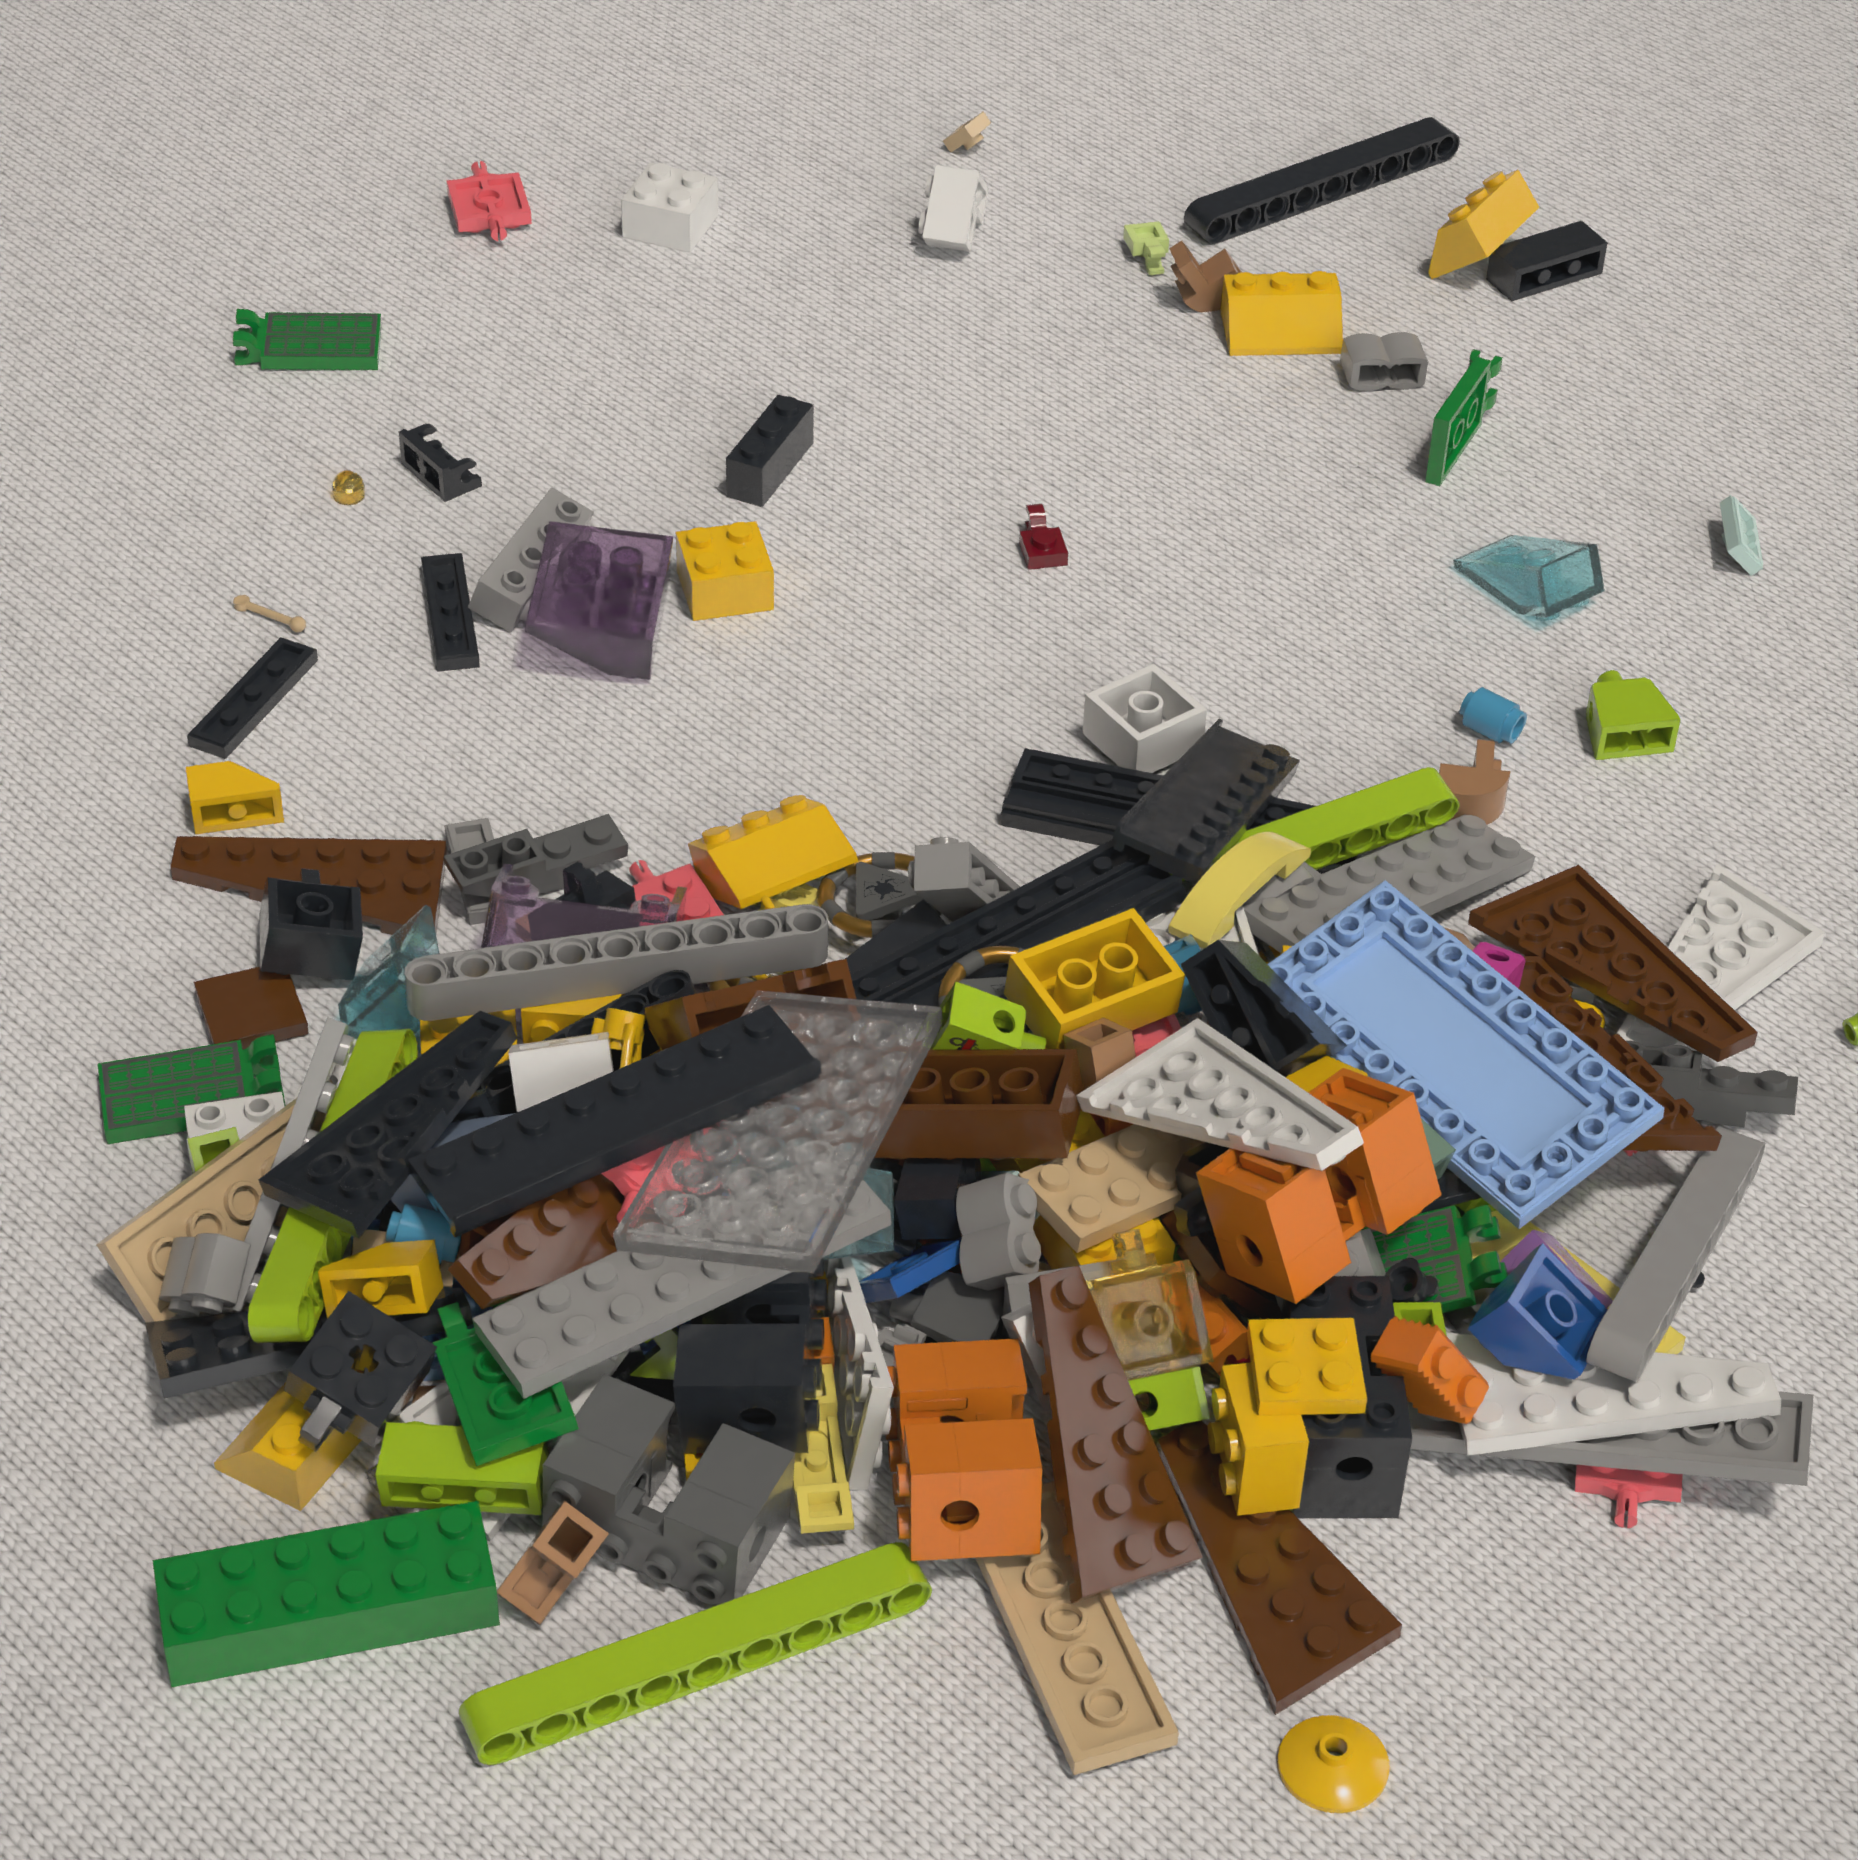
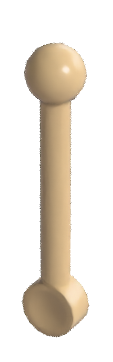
[233,595,306,633]

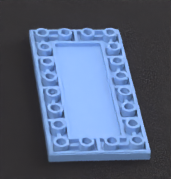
[1268,880,1664,1229]

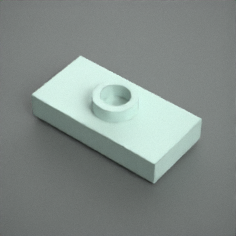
[1719,495,1763,576]

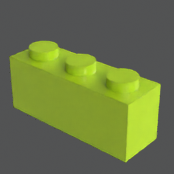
[375,1421,549,1515]

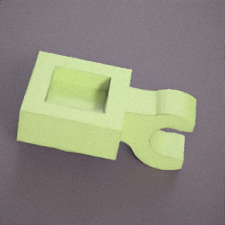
[1123,221,1169,275]

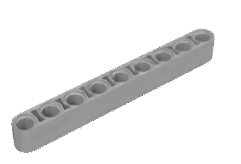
[404,904,828,1021]
[1586,1126,1766,1382]

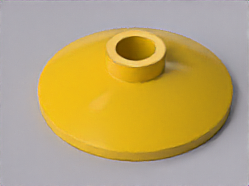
[1277,1715,1390,1813]

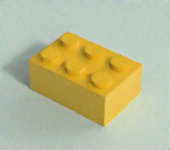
[1004,908,1186,1049]

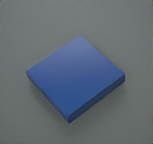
[859,1237,962,1303]

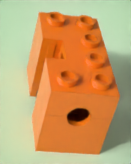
[1196,1068,1441,1304]
[885,1339,1042,1561]

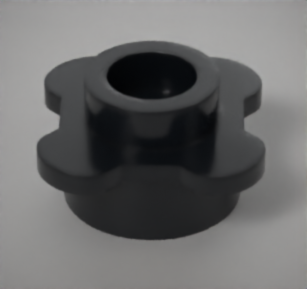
[1385,1258,1439,1303]

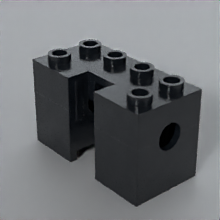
[673,1257,827,1453]
[1280,1276,1412,1519]

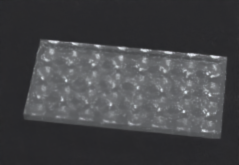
[613,990,943,1273]

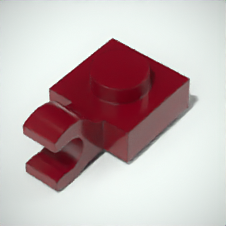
[1019,503,1069,570]

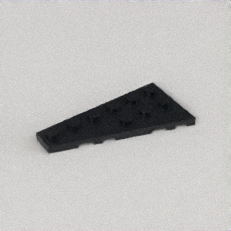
[258,1011,517,1238]
[145,1286,473,1399]

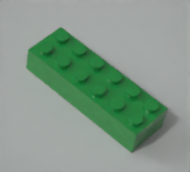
[152,1501,500,1688]

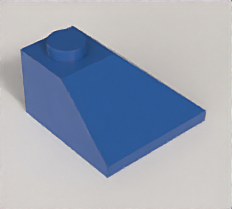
[1467,1243,1608,1380]

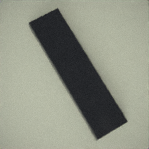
[421,553,480,672]
[187,637,318,759]

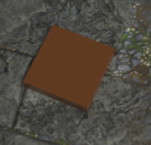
[194,967,309,1049]

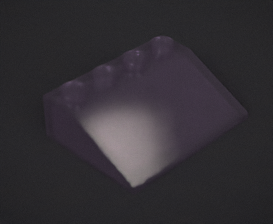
[525,521,673,680]

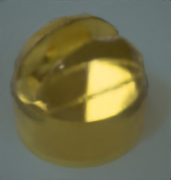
[332,470,365,505]

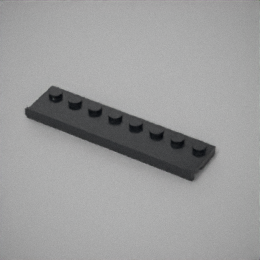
[1112,718,1300,884]
[1001,748,1357,874]
[851,839,1186,1050]
[408,1005,822,1237]

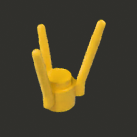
[591,1008,646,1068]

